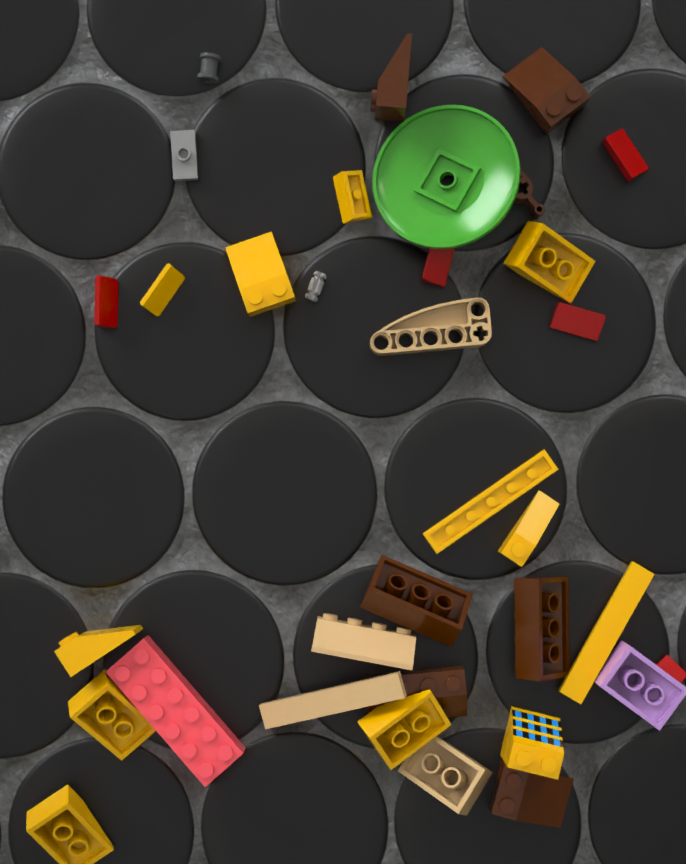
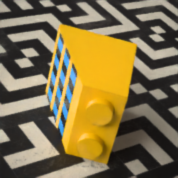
[500,706,564,780]

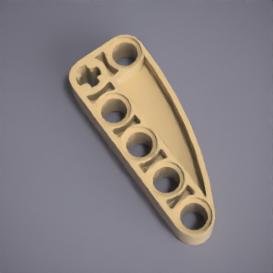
[370,298,492,356]

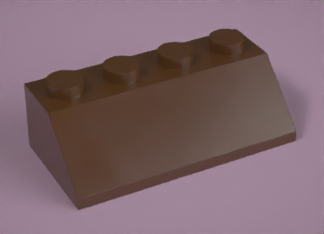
[360,555,472,647]
[514,576,570,682]
[363,665,467,718]

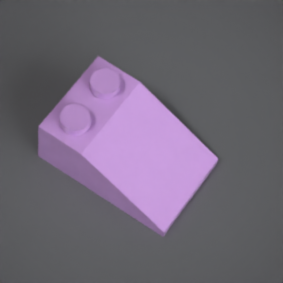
[594,640,686,731]

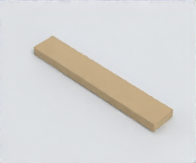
[259,671,407,729]

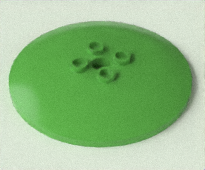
[372,105,521,249]

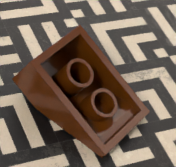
[370,33,412,122]
[503,47,591,135]
[488,758,574,828]

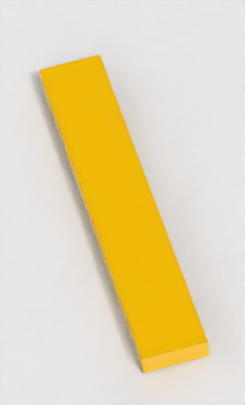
[422,449,559,554]
[558,561,655,704]

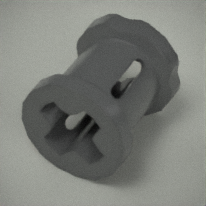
[197,52,222,84]

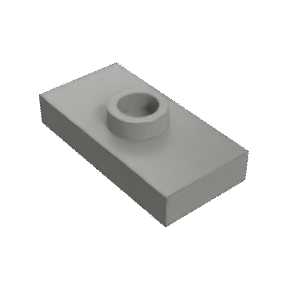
[170,130,199,182]

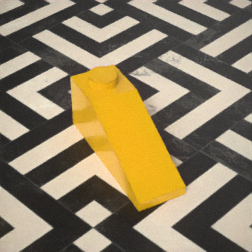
[497,490,559,567]

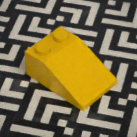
[503,221,596,304]
[225,231,296,317]
[54,625,143,677]
[68,669,156,761]
[357,689,452,770]
[26,784,114,864]

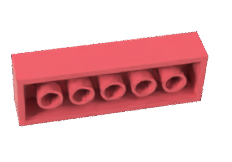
[106,635,246,787]

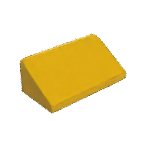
[333,170,372,224]
[140,263,185,316]

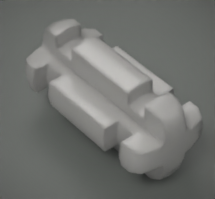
[305,271,326,302]

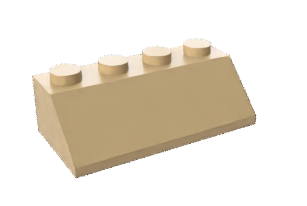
[311,613,416,670]

